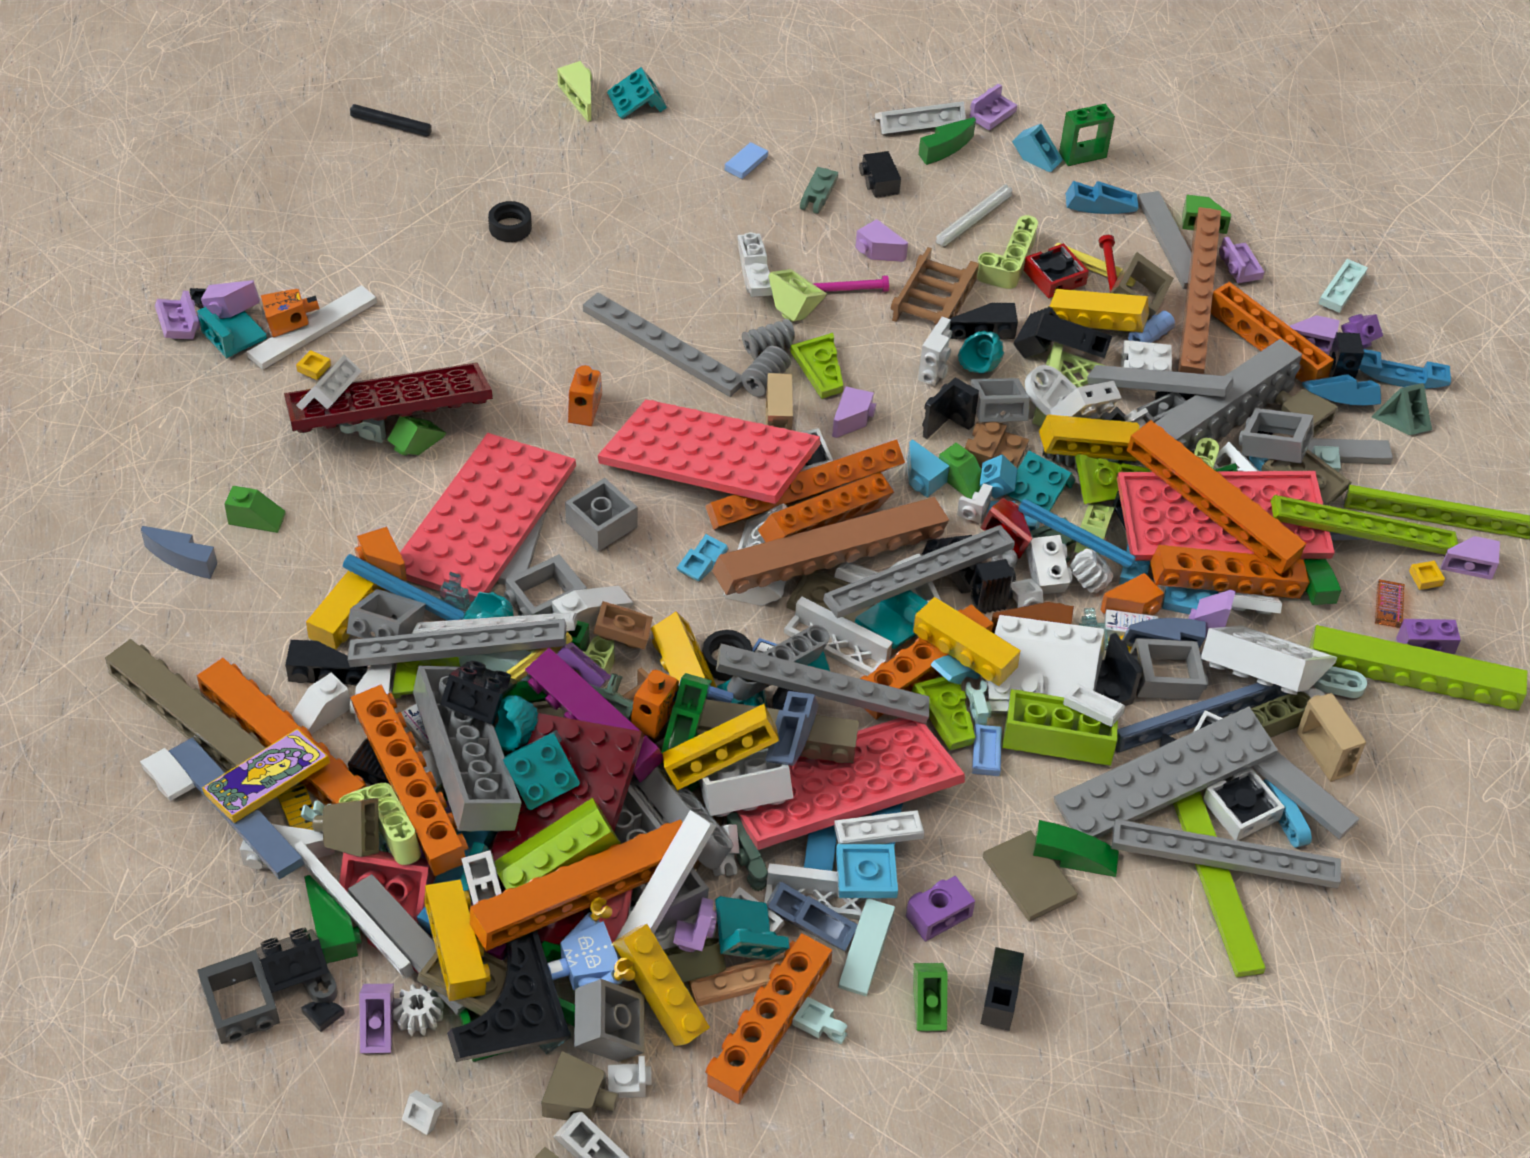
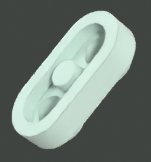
[1313,666,1367,698]

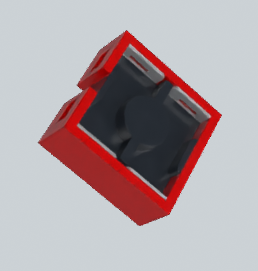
[1023,243,1089,298]

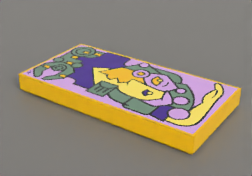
[202,728,330,823]

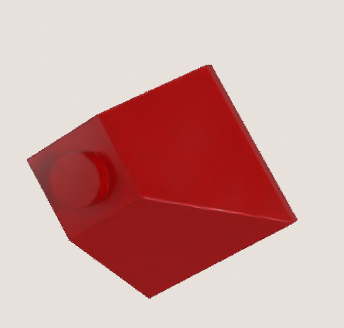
[980,498,1033,559]

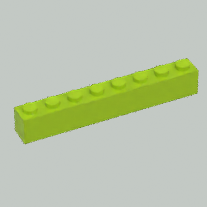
[1309,625,1528,711]

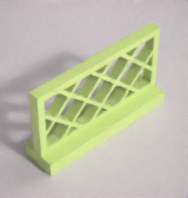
[1032,342,1106,426]

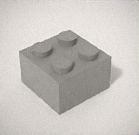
[565,478,638,552]
[574,979,644,1062]

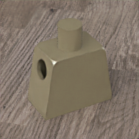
[1275,389,1338,437]
[312,798,379,857]
[541,1051,619,1121]

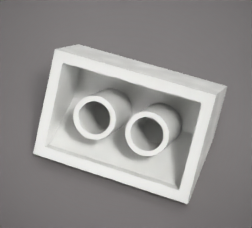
[698,748,793,817]

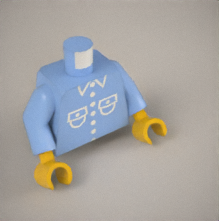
[547,897,635,990]

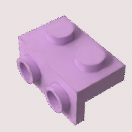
[970,84,1017,130]
[1219,237,1265,283]
[155,291,200,339]
[673,897,717,952]

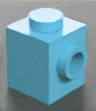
[980,454,1017,499]

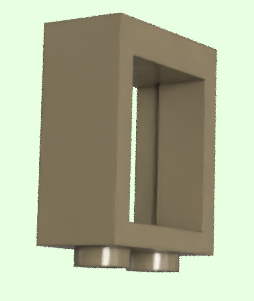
[1110,252,1174,320]

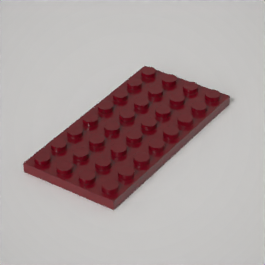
[284,362,493,433]
[491,713,645,945]

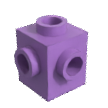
[1341,314,1383,349]

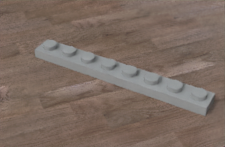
[583,292,743,397]
[824,525,1015,619]
[348,619,567,667]
[716,644,929,724]
[1111,819,1341,889]

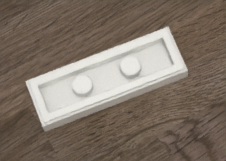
[834,810,924,844]

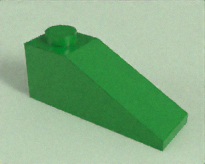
[304,875,362,964]

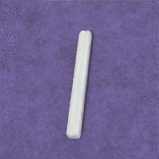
[936,185,1012,247]

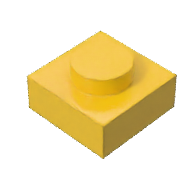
[296,350,331,380]
[1409,560,1445,590]

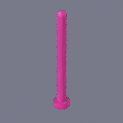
[812,275,889,292]

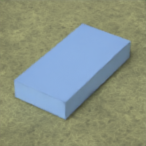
[724,142,768,179]
[972,724,1002,776]

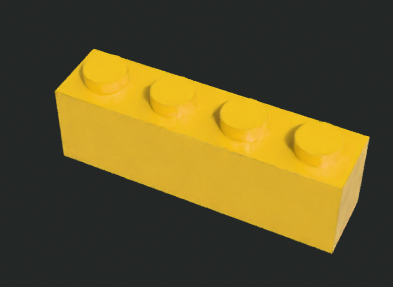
[1049,289,1149,332]
[1039,414,1140,461]
[306,570,385,650]
[913,597,1021,686]
[650,611,717,688]
[663,704,779,790]
[424,879,491,1001]
[612,924,710,1046]

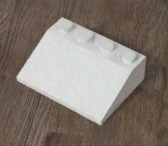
[985,615,1105,698]
[1201,626,1337,695]

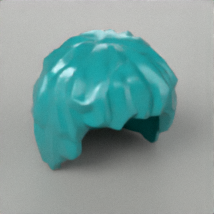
[958,331,1005,373]
[462,592,514,620]
[494,696,538,752]

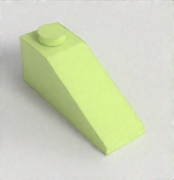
[557,61,592,122]
[1074,503,1114,554]

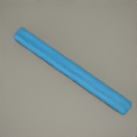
[1018,499,1136,568]
[343,554,465,621]

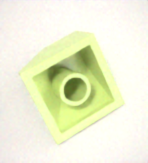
[768,269,827,322]

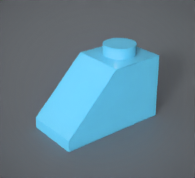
[1012,124,1063,172]
[907,439,949,497]

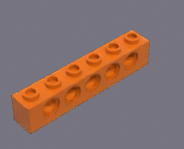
[1211,282,1334,382]
[758,472,894,542]
[1150,545,1310,599]
[860,604,993,720]
[705,933,832,1105]

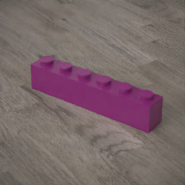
[525,648,664,783]

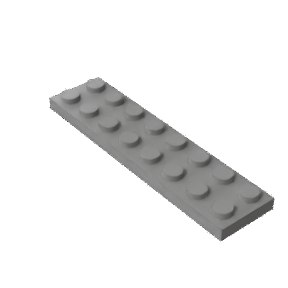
[1054,707,1278,838]

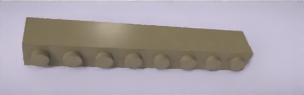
[105,639,265,771]
[644,700,859,764]

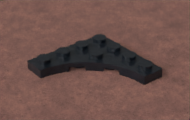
[447,930,570,1062]

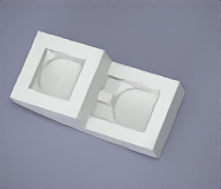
[140,748,195,801]

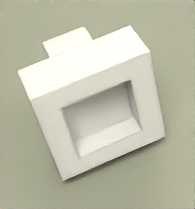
[402,1090,443,1135]

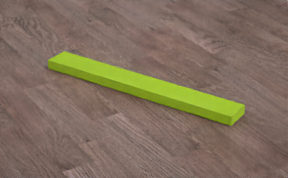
[1344,485,1530,539]
[1271,495,1458,555]
[1173,791,1266,978]

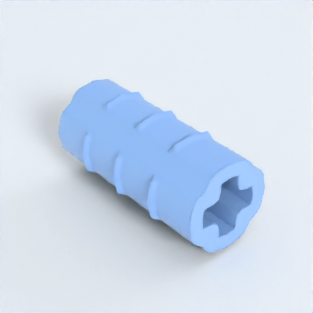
[1128,311,1175,343]

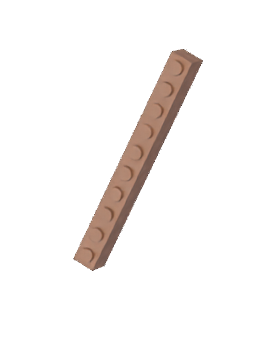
[1177,207,1221,374]
[712,497,949,595]

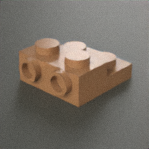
[965,422,1029,468]
[593,601,653,650]

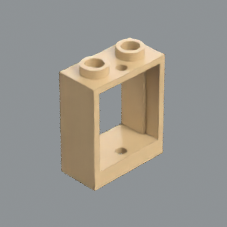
[766,373,793,430]
[1296,693,1366,782]

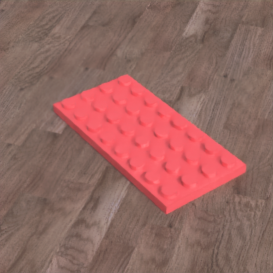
[597,399,821,504]
[400,433,576,602]
[1117,471,1335,561]
[733,718,965,850]

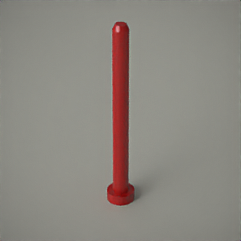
[1098,235,1117,292]

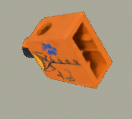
[261,289,320,337]
[568,365,602,426]
[631,669,679,739]

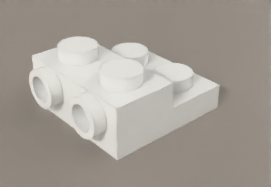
[918,317,952,386]

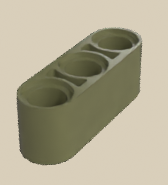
[1251,691,1311,738]
[663,938,726,982]

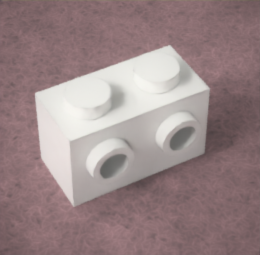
[1026,535,1072,594]

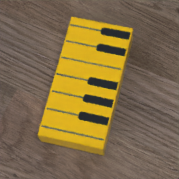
[278,784,314,830]

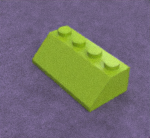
[1002,689,1118,766]
[494,798,621,890]

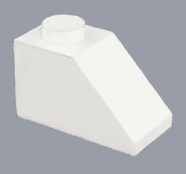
[292,672,350,734]

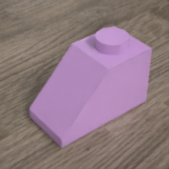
[855,219,908,262]
[201,280,260,319]
[1290,315,1340,355]
[832,386,876,438]
[1441,536,1500,580]
[1189,590,1236,639]
[359,983,394,1053]

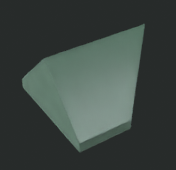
[1371,383,1432,435]

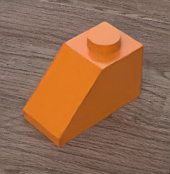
[355,527,407,581]
[1100,573,1164,616]

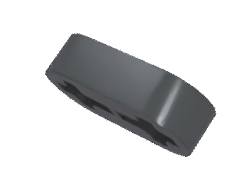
[302,969,338,1003]

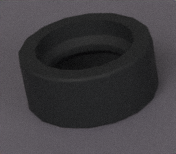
[488,201,532,242]
[702,630,753,681]

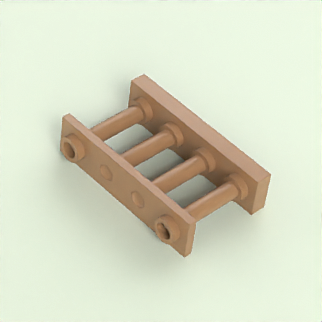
[891,247,979,325]

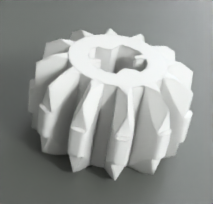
[1070,548,1113,593]
[392,984,444,1037]

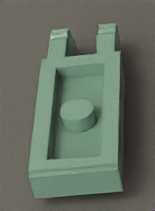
[800,167,838,214]
[727,812,768,892]

